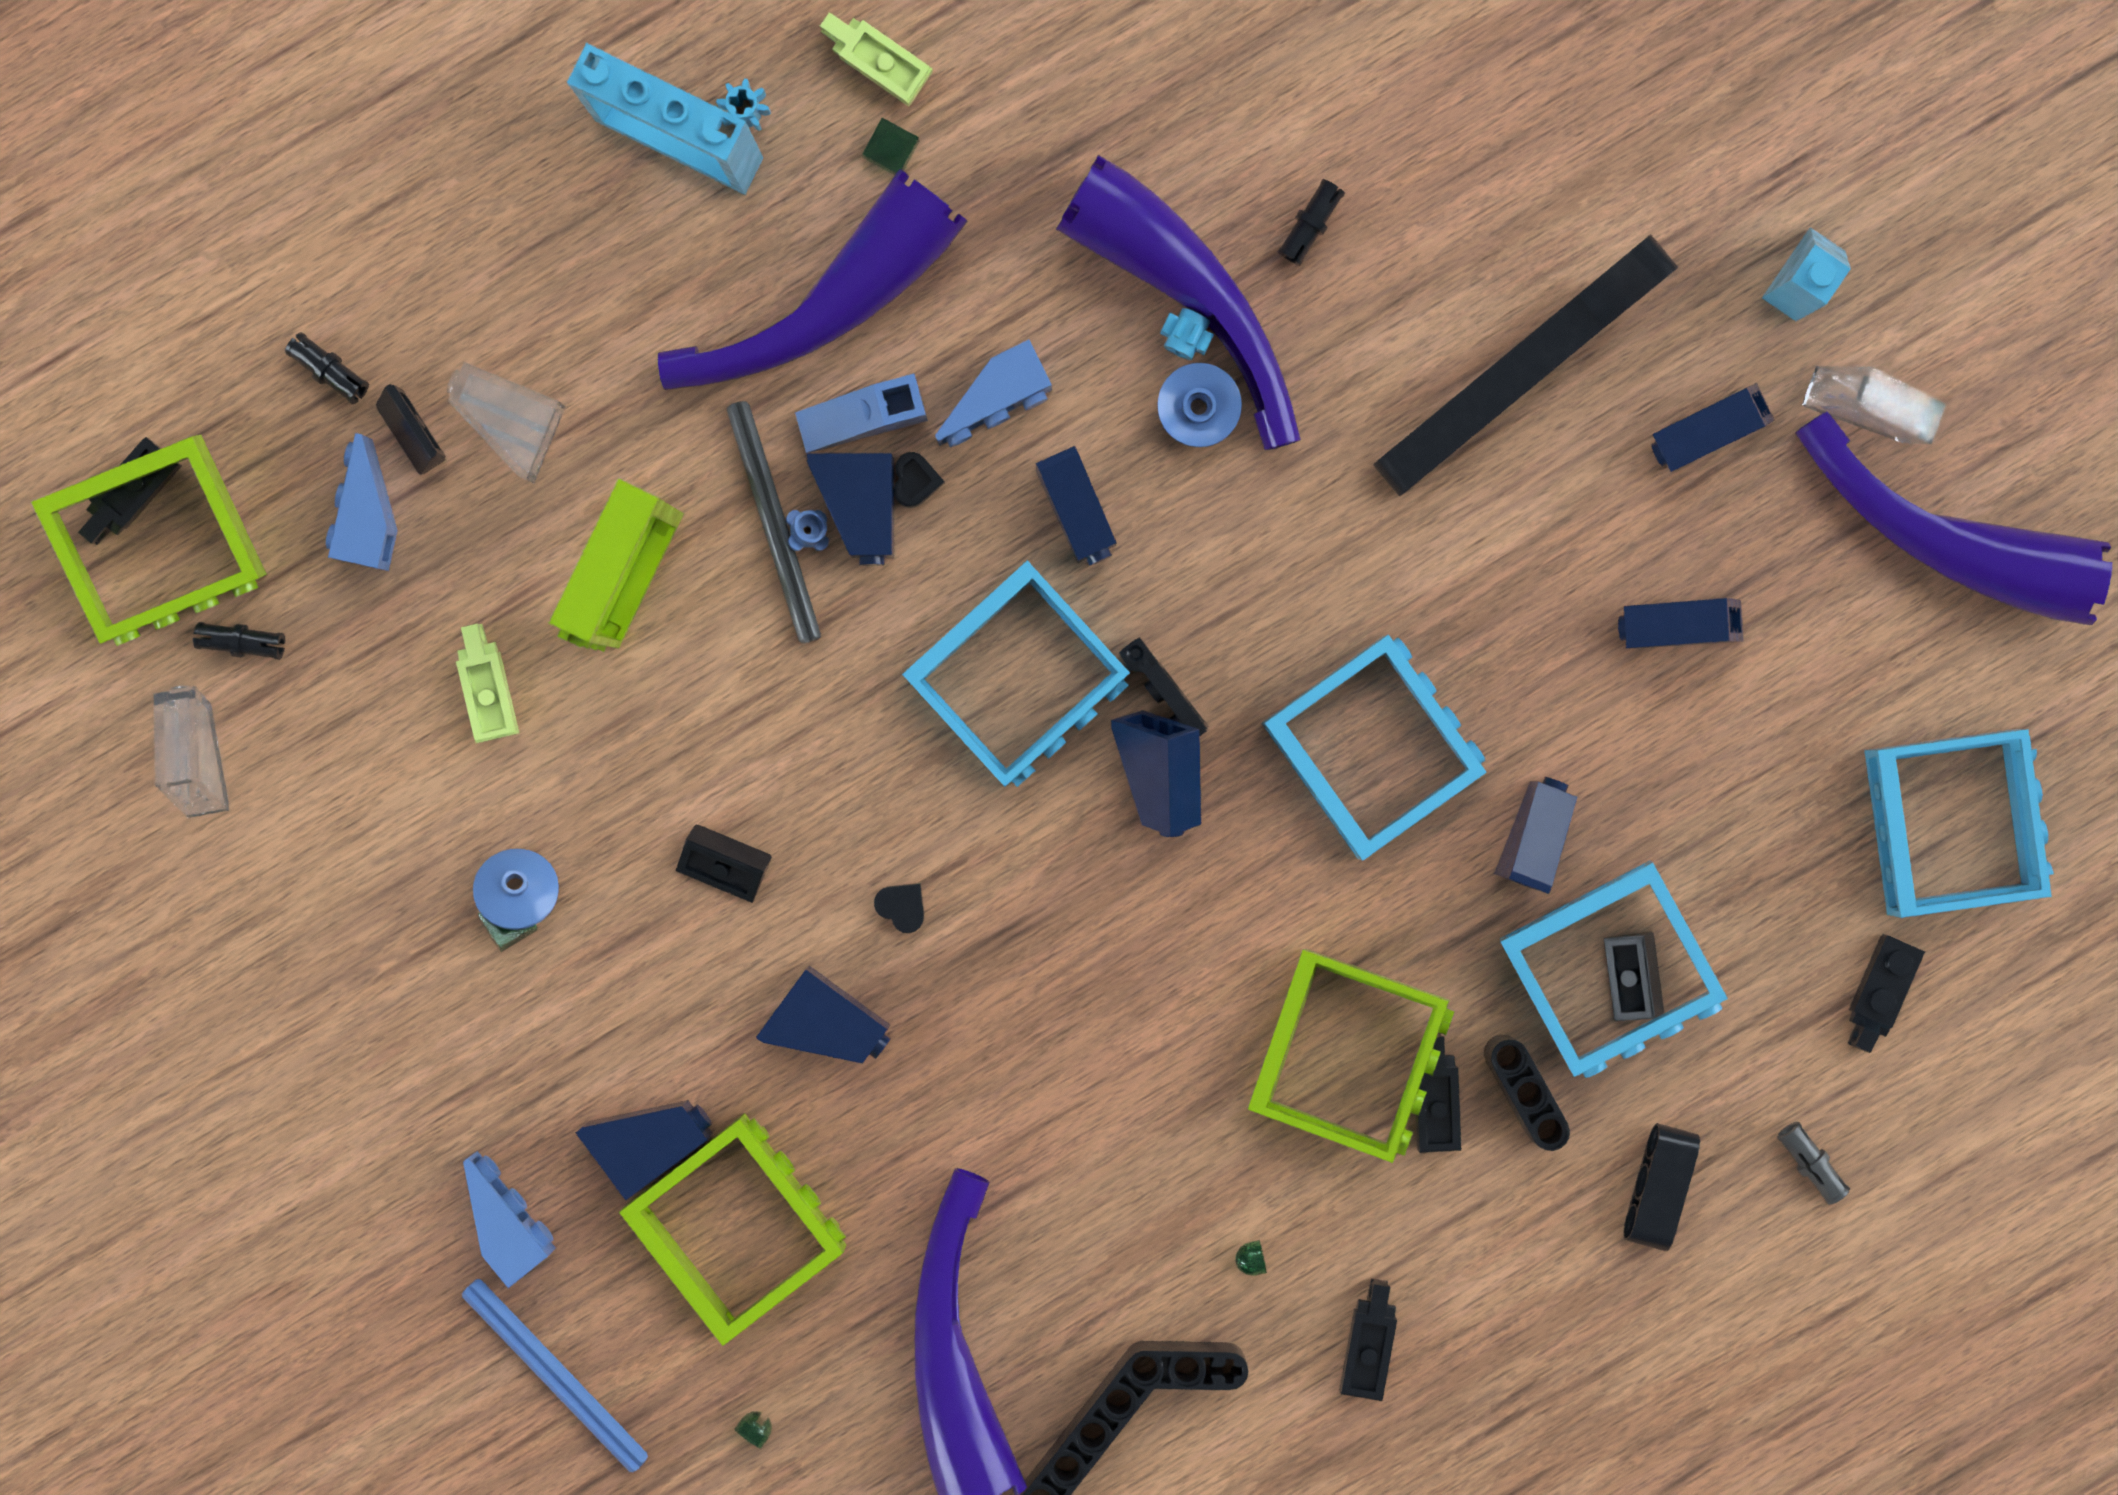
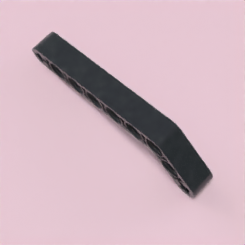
[1373,234,1678,497]
[1014,1341,1249,1495]

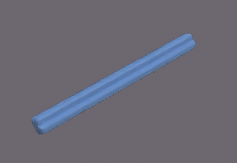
[462,1279,648,1473]

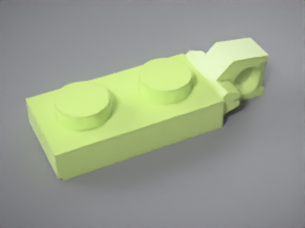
[820,12,933,106]
[456,624,520,743]

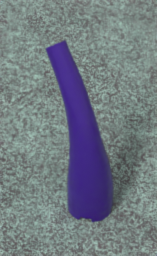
[1056,155,1301,451]
[658,169,968,390]
[1795,411,2113,625]
[914,1168,1027,1495]

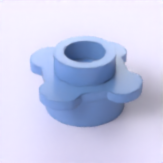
[786,510,829,551]

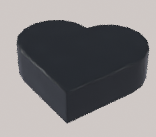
[894,452,945,508]
[874,883,924,933]

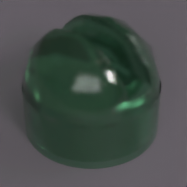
[1235,1240,1267,1276]
[734,1411,772,1449]

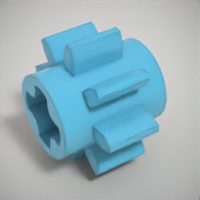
[716,78,771,131]
[1160,308,1214,360]

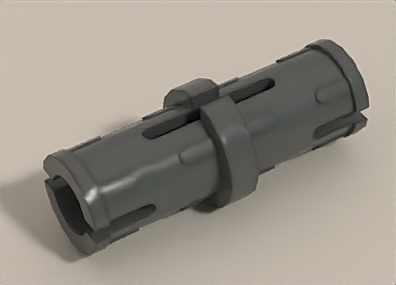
[1777,1121,1850,1205]

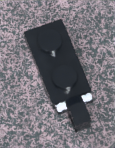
[78,437,182,545]
[1119,637,1209,736]
[1848,934,1925,1053]
[1415,1033,1462,1153]
[1339,1278,1397,1401]

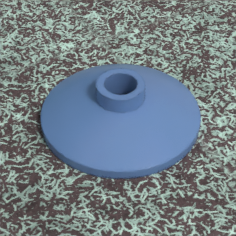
[1157,363,1242,448]
[473,849,559,930]

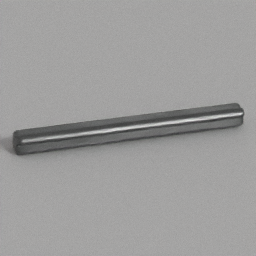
[727,401,821,644]

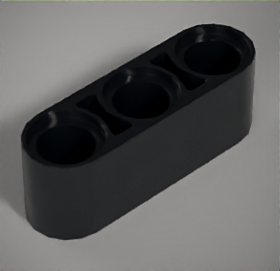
[1484,1034,1570,1151]
[1623,1123,1700,1251]

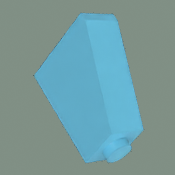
[1762,228,1851,321]

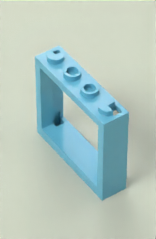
[567,43,764,195]
[902,560,1130,787]
[1261,635,1487,861]
[1864,729,2054,918]
[1500,860,1728,1078]

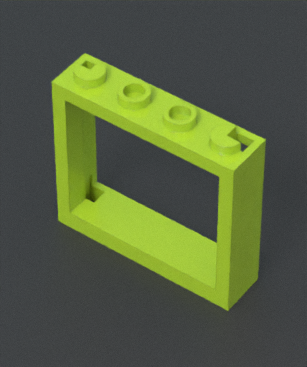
[31,435,267,646]
[549,478,684,652]
[1248,949,1455,1163]
[619,1113,847,1346]

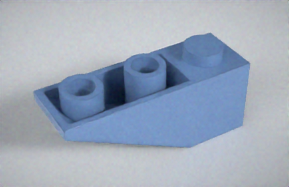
[935,339,1052,448]
[795,374,928,454]
[326,433,398,571]
[463,1151,556,1288]

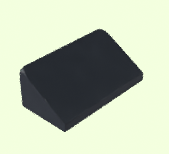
[376,384,446,474]
[676,825,772,903]
[1604,932,1664,1021]

